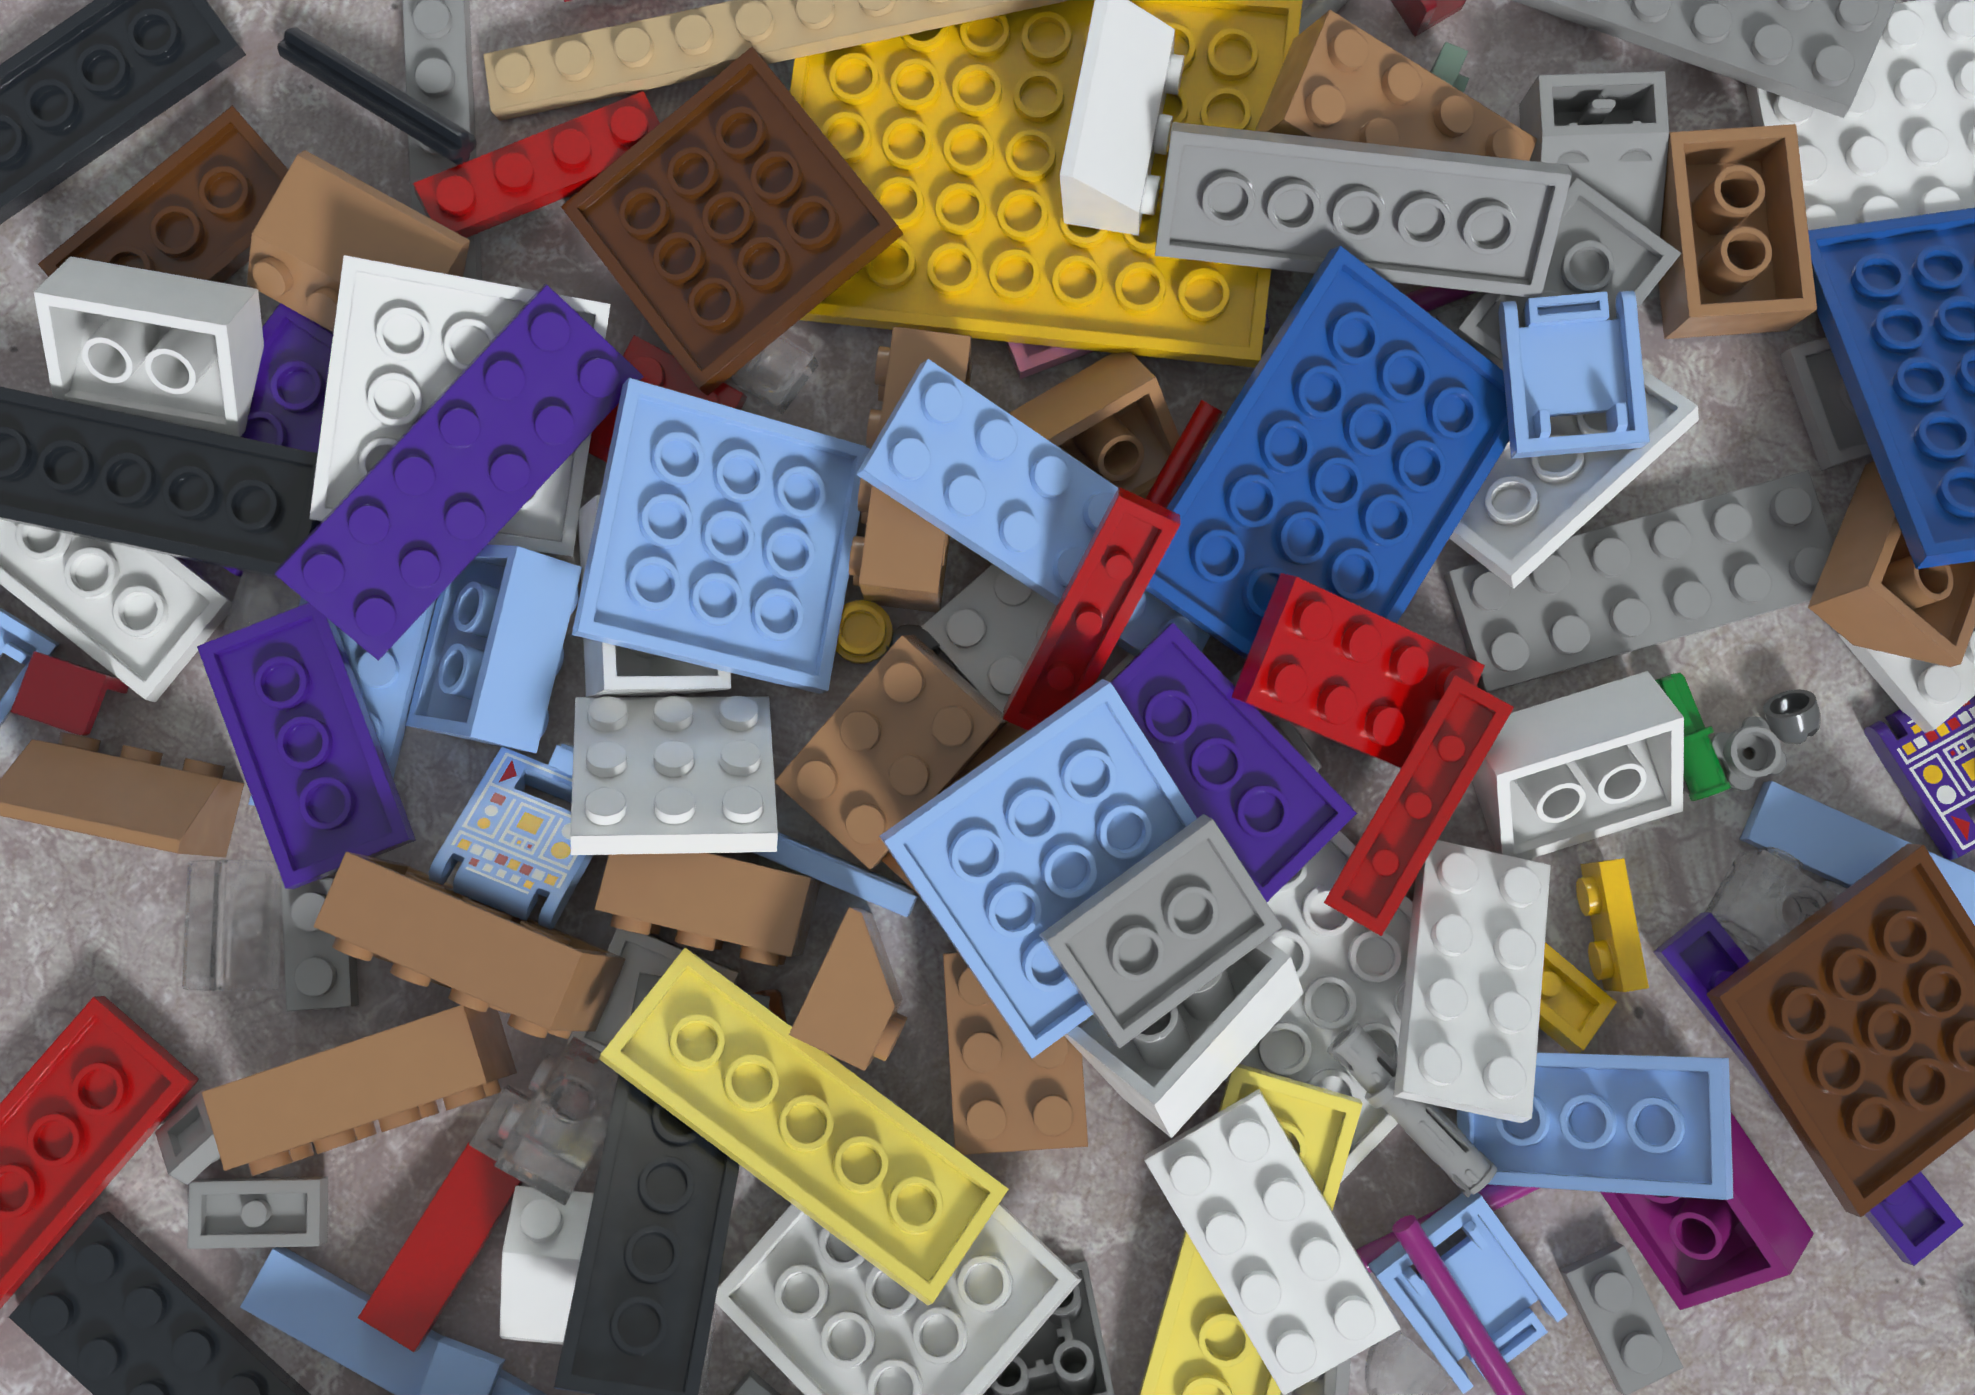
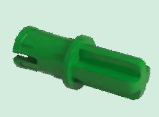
[1655,673,1731,801]

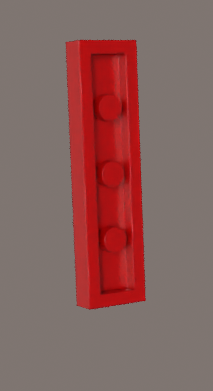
[413,91,660,238]
[1002,487,1181,731]
[1324,675,1514,936]

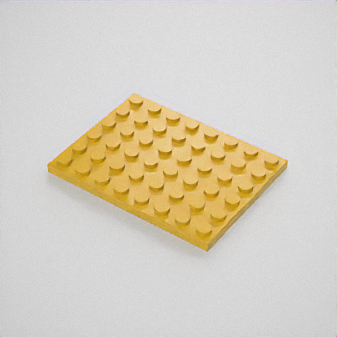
[790,0,1303,368]

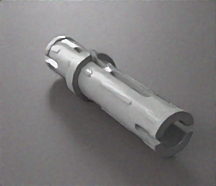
[1327,1022,1497,1197]

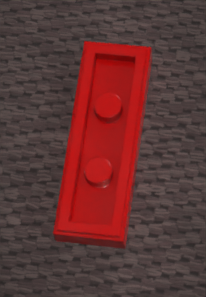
[358,1142,527,1352]

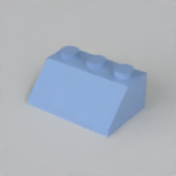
[405,544,582,753]

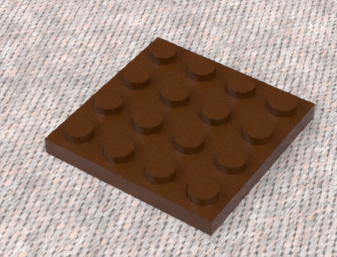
[561,46,903,396]
[1706,843,1975,1217]

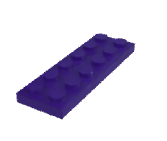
[274,284,644,661]

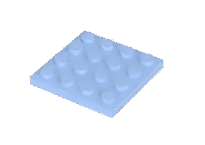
[572,378,870,694]
[879,679,1197,1058]

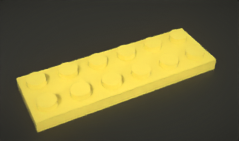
[599,948,1009,1306]
[1138,1064,1363,1395]

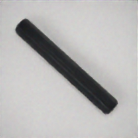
[277,27,477,165]

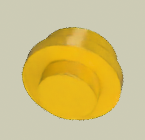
[836,600,893,664]

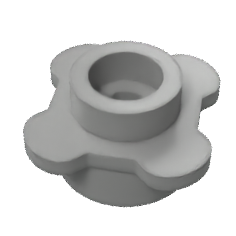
[1711,716,1787,791]

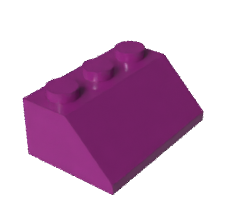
[1601,1112,1814,1310]

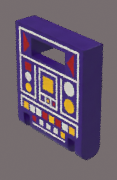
[1864,696,1975,861]

